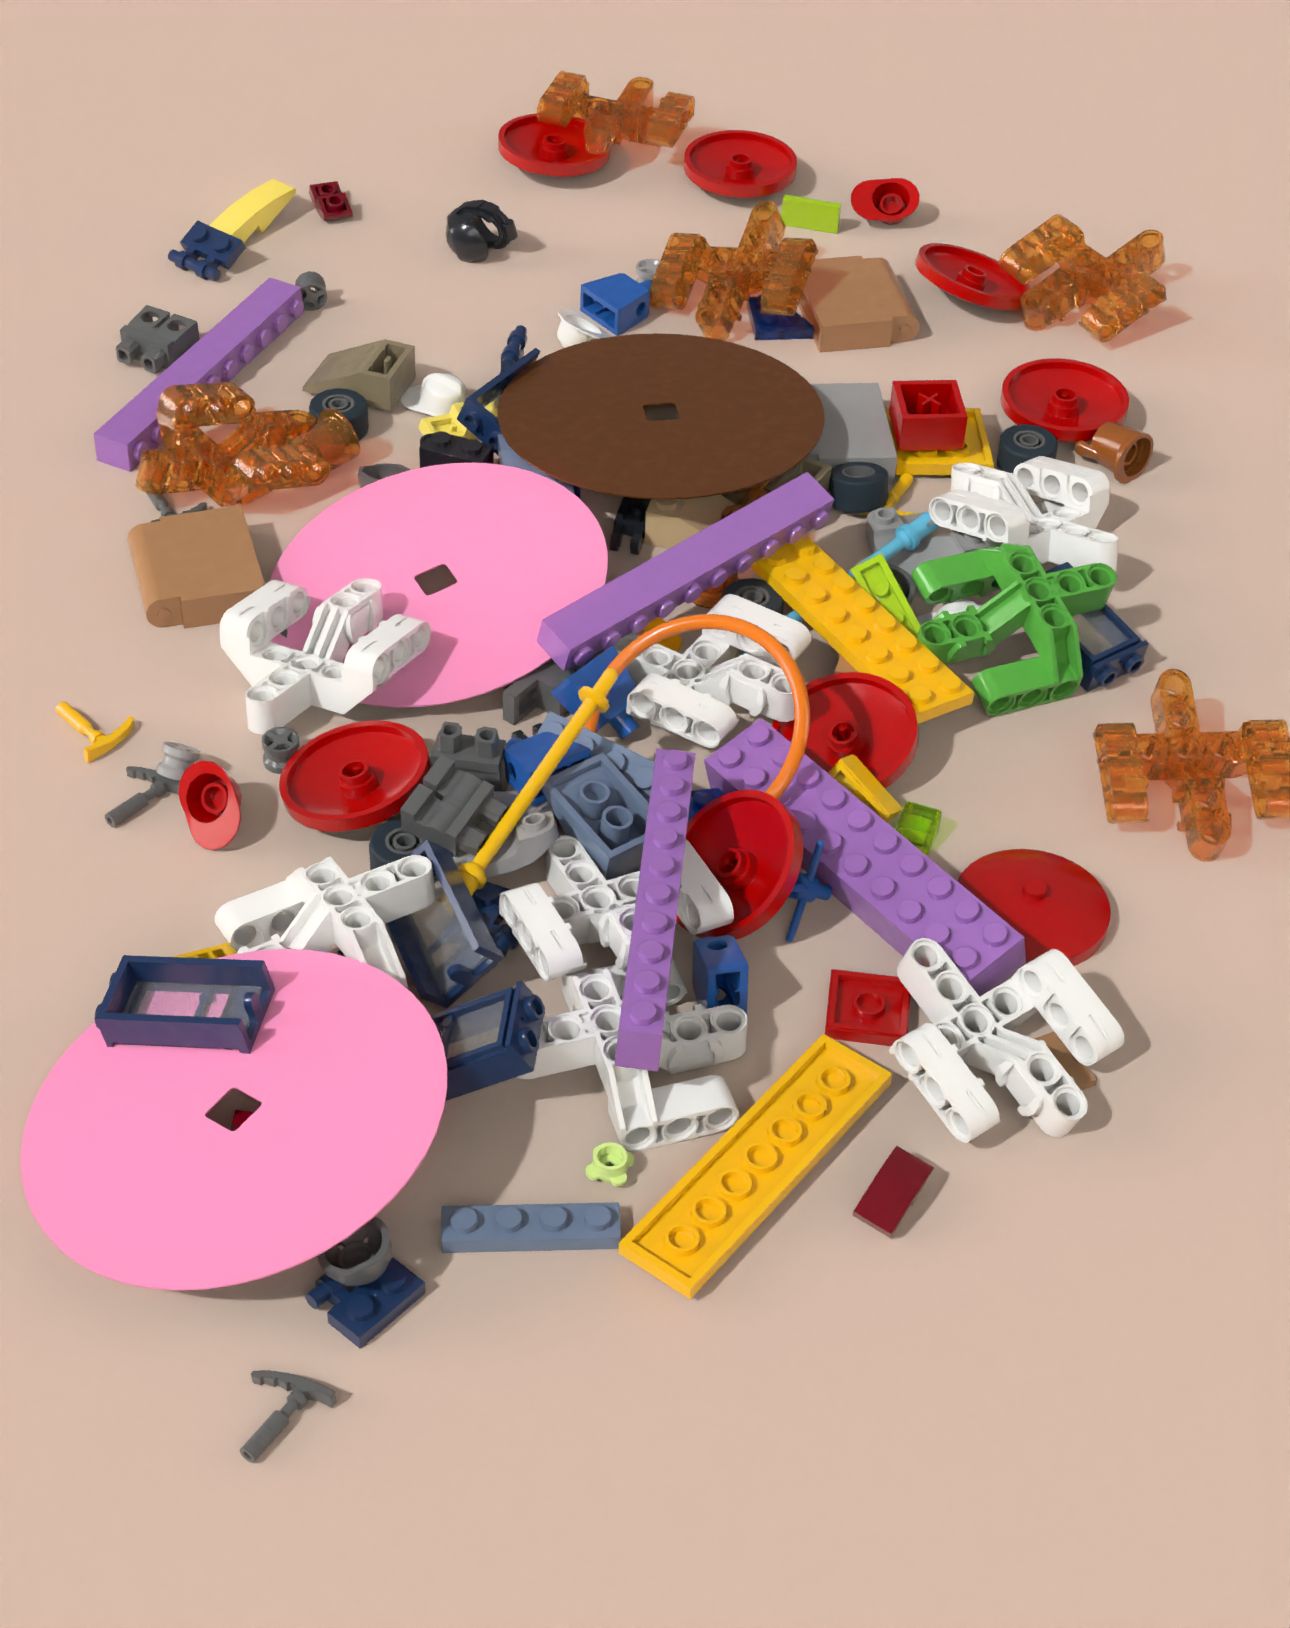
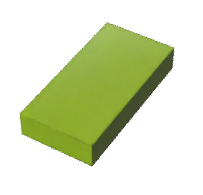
[781,194,842,234]

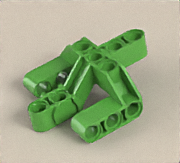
[911,543,1117,716]

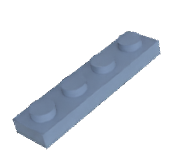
[536,711,655,802]
[441,1202,621,1253]

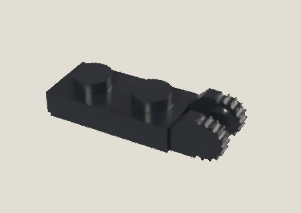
[610,497,651,555]

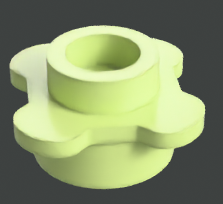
[585,1142,634,1186]

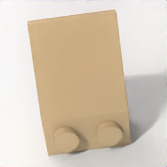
[644,495,741,549]

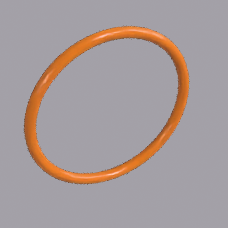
[584,614,810,800]

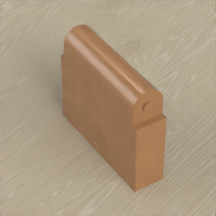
[790,256,920,353]
[127,505,265,629]

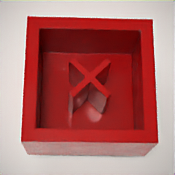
[889,380,968,452]

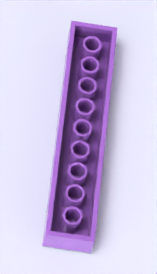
[704,718,1026,997]

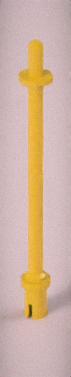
[439,668,618,915]

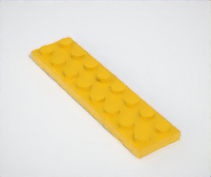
[750,537,974,724]
[618,1034,893,1299]

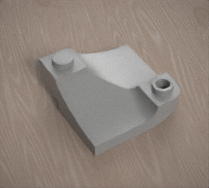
[866,507,988,591]
[453,791,560,879]

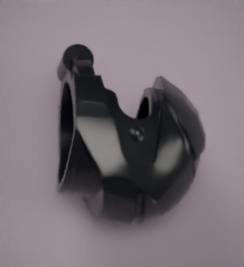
[445,200,518,263]

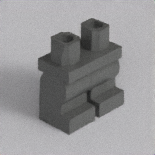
[116,305,200,373]
[431,721,508,792]
[400,754,508,857]

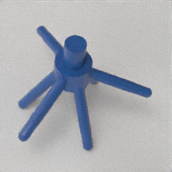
[786,840,832,942]

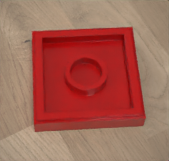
[825,969,911,1046]

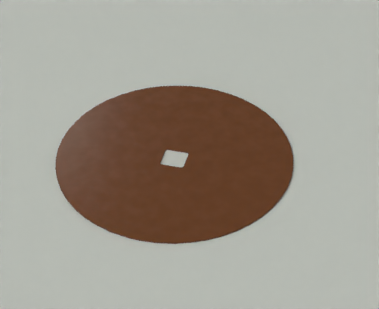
[497,333,824,500]

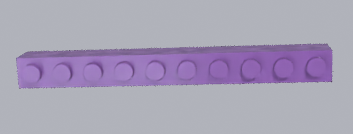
[94,278,304,472]
[536,472,835,671]
[615,748,696,1071]

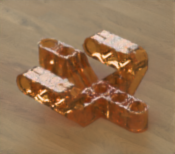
[537,71,695,155]
[649,200,819,341]
[999,214,1167,342]
[135,382,331,507]
[1093,669,1290,862]

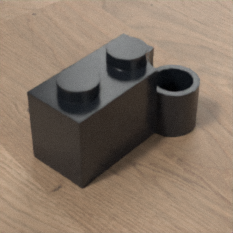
[419,431,494,468]

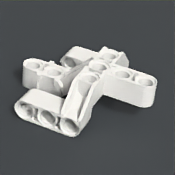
[928,456,1119,572]
[220,578,431,734]
[614,594,811,748]
[499,835,734,981]
[215,855,436,988]
[888,938,1125,1143]
[517,958,748,1152]

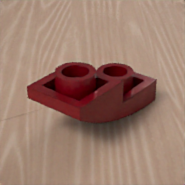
[309,181,353,221]
[853,1145,934,1238]

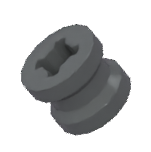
[295,271,327,311]
[262,727,300,774]

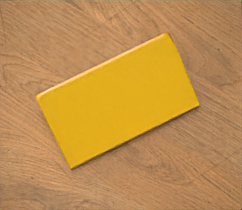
[828,755,902,823]

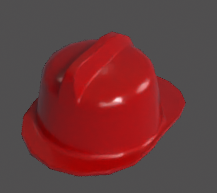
[850,178,920,224]
[178,760,242,850]

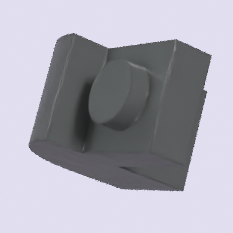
[502,659,577,725]

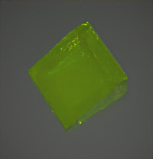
[896,801,942,855]

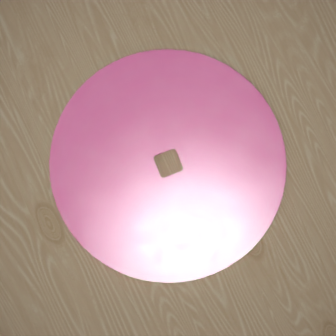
[270,463,608,708]
[21,949,448,1291]

